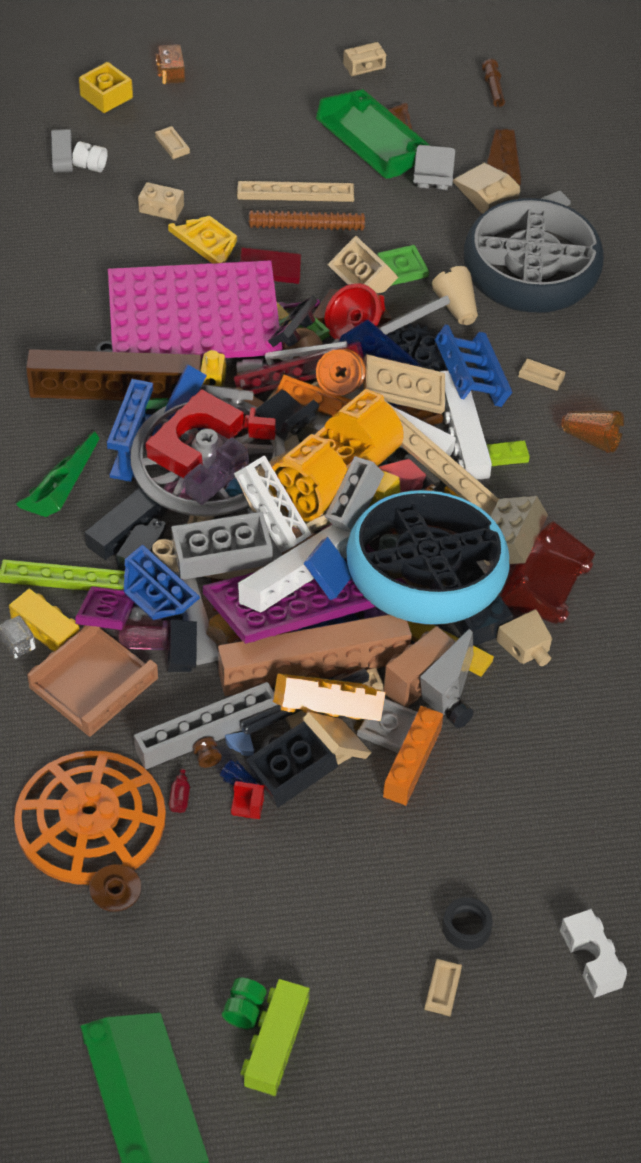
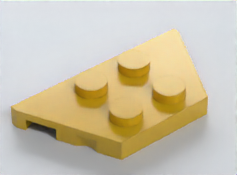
[168,216,237,264]

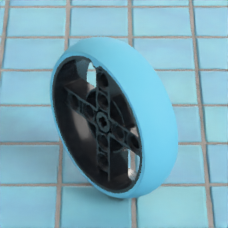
[346,490,509,624]

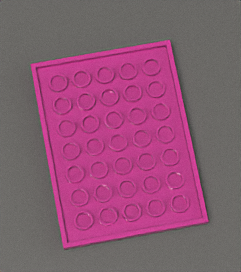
[108,261,282,359]

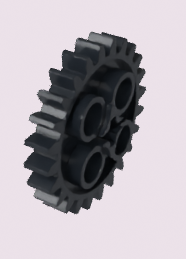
[382,324,445,371]

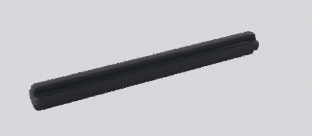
[240,668,370,735]

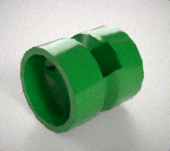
[222,978,267,1029]

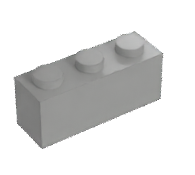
[325,456,385,532]

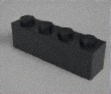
[85,487,168,561]

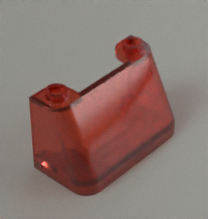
[500,521,595,624]

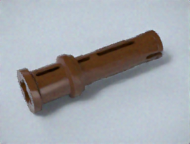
[482,59,505,107]

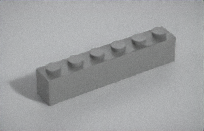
[134,682,278,769]

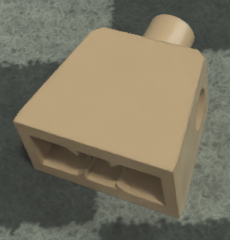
[497,609,552,666]

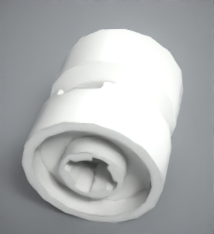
[72,141,107,172]

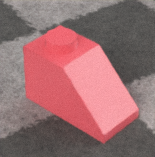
[379,459,426,493]

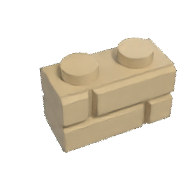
[343,42,386,76]

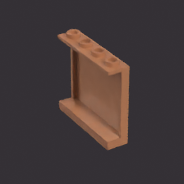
[27,625,158,737]

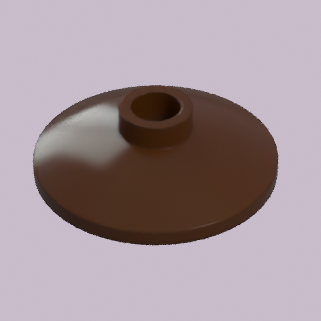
[89,864,141,912]

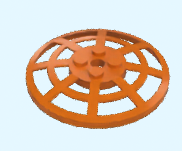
[14,751,166,885]

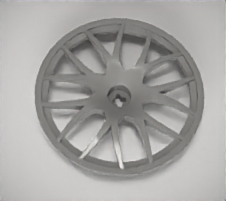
[131,395,285,517]

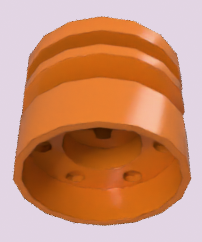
[316,349,366,395]

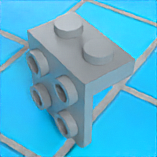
[414,145,455,190]

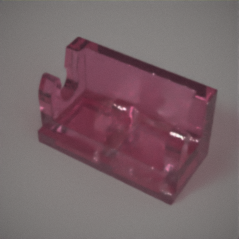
[119,621,169,650]

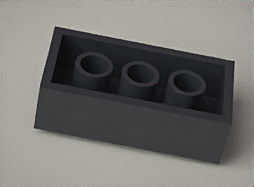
[453,562,513,646]

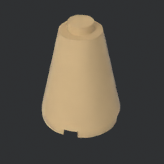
[432,266,478,325]

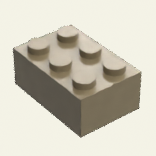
[484,496,548,566]

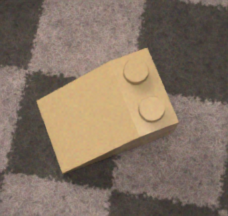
[453,163,520,214]

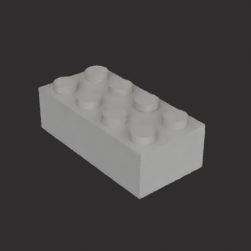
[171,512,273,580]

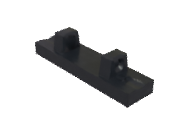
[268,295,318,347]

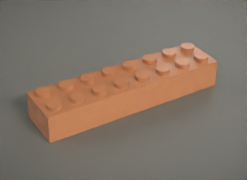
[218,615,412,696]

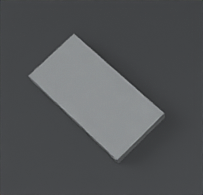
[365,295,450,341]

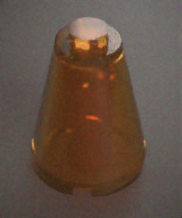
[561,410,624,453]

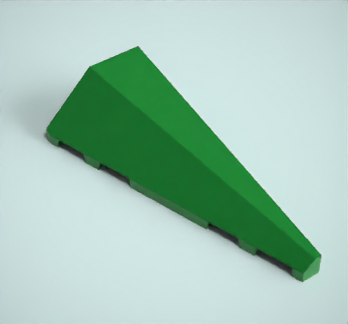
[16,431,100,517]

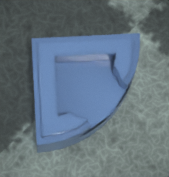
[225,732,254,756]

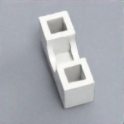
[560,909,627,998]

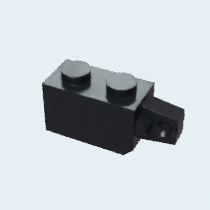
[117,519,166,571]

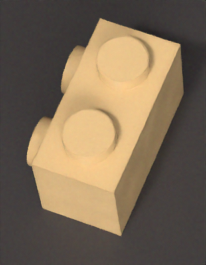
[138,182,184,221]

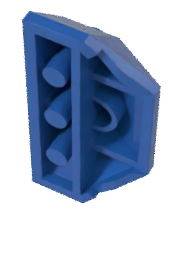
[124,544,200,620]

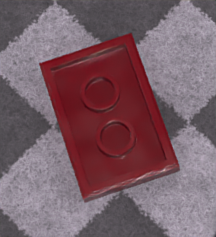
[240,248,301,284]

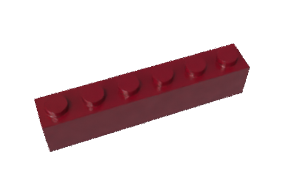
[234,341,364,394]

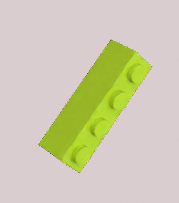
[241,979,310,1096]

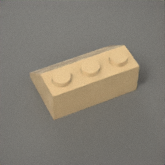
[328,236,399,293]

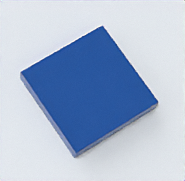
[304,537,352,600]

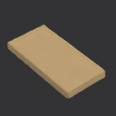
[363,355,445,414]

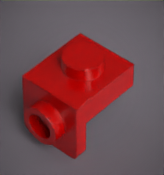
[245,407,276,440]

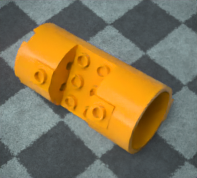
[269,389,404,522]

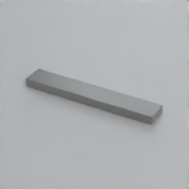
[173,571,218,665]

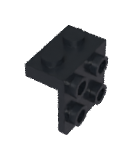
[256,390,320,442]

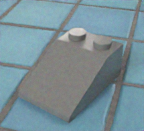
[420,629,474,716]

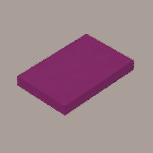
[75,586,134,630]

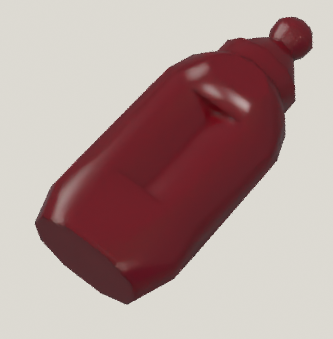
[169,769,190,813]

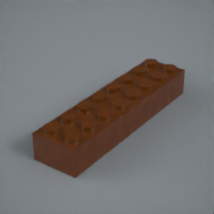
[26,349,201,400]

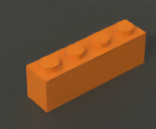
[383,706,443,806]

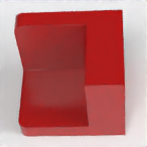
[231,781,264,820]

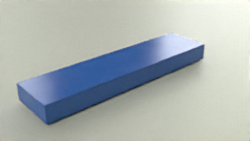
[152,365,207,436]

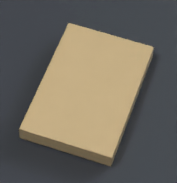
[303,712,371,759]

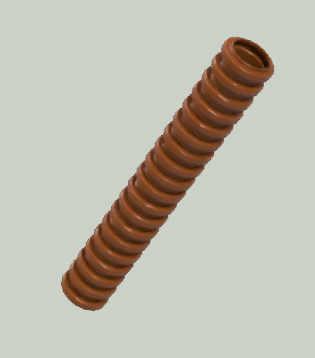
[249,210,365,231]

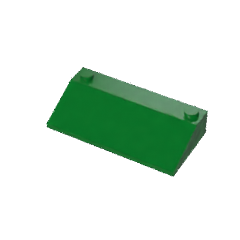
[316,89,430,179]
[80,1013,209,1163]

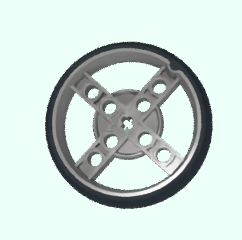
[464,198,604,313]

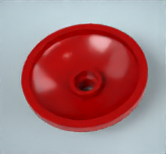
[325,283,382,344]

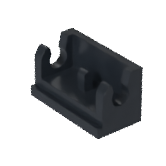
[167,620,197,672]

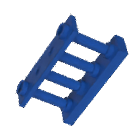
[435,325,512,407]
[107,379,153,482]

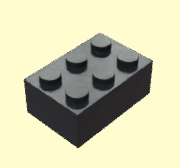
[246,721,338,808]

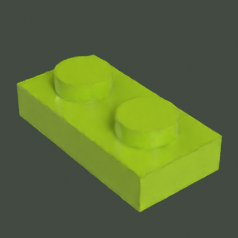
[487,441,530,466]

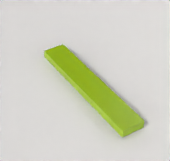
[0,560,125,591]

